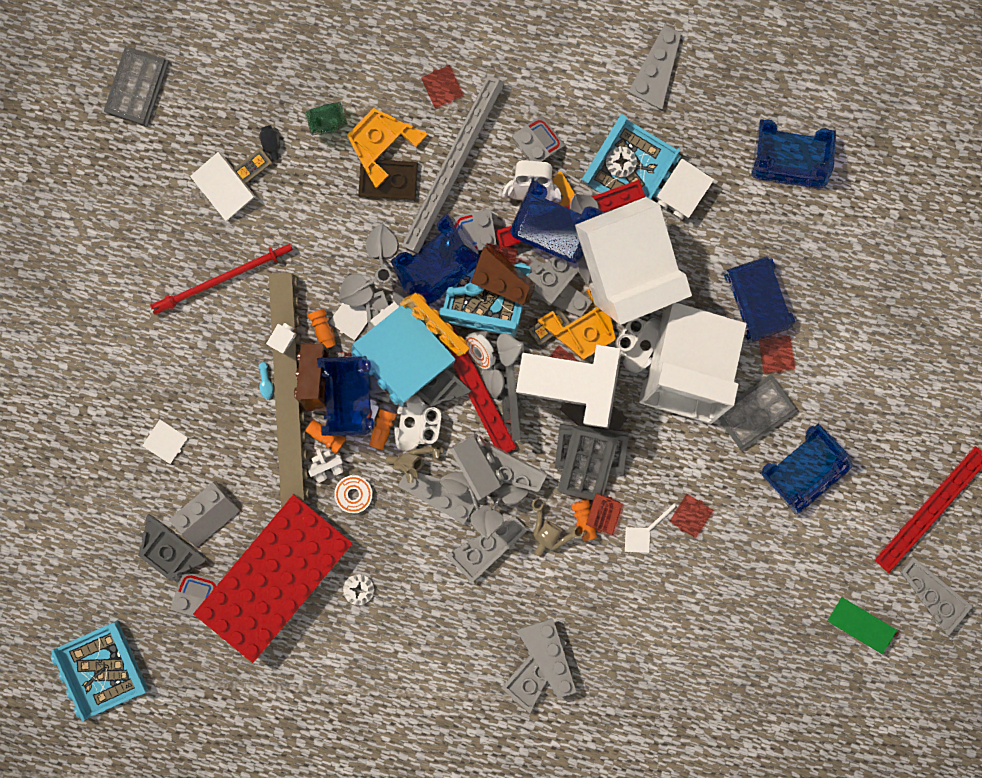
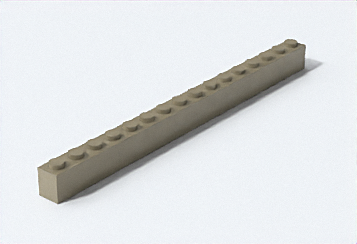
[269,273,309,508]

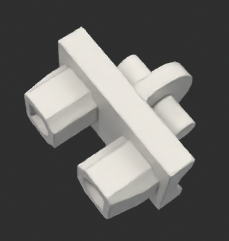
[308,449,343,483]

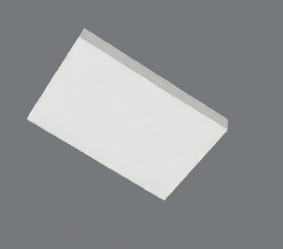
[190,152,256,221]

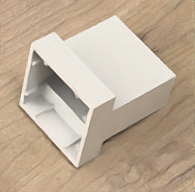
[575,197,692,325]
[639,303,747,424]
[516,345,621,429]

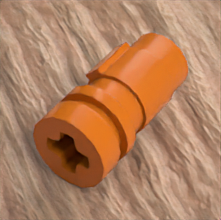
[307,308,336,348]
[369,408,397,450]
[305,419,347,454]
[571,499,597,541]

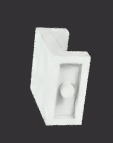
[655,159,714,220]

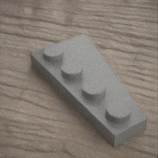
[484,440,548,492]
[501,635,566,713]

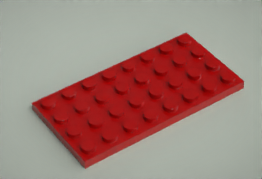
[193,494,353,663]

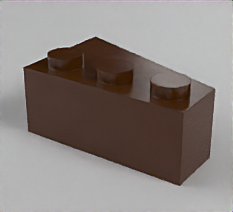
[471,244,536,305]
[294,344,330,412]

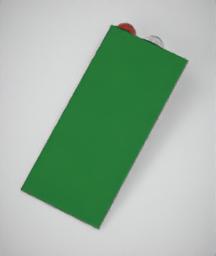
[827,597,899,655]

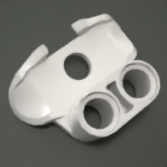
[502,160,561,203]
[616,318,661,373]
[395,394,441,451]

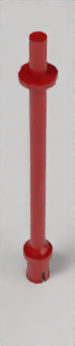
[150,243,293,315]

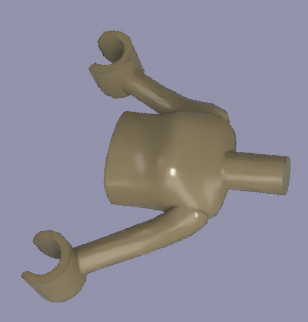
[386,443,443,483]
[532,498,587,557]

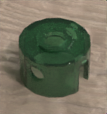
[305,102,348,136]

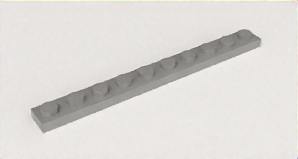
[402,76,504,253]

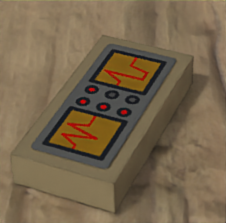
[233,148,273,184]
[528,308,570,346]

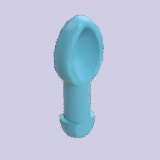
[446,282,484,297]
[258,362,274,399]

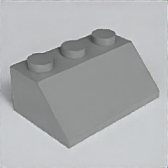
[450,433,504,500]
[169,481,241,548]

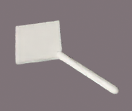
[625,504,676,553]

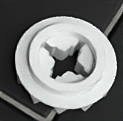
[606,146,637,177]
[343,574,374,605]

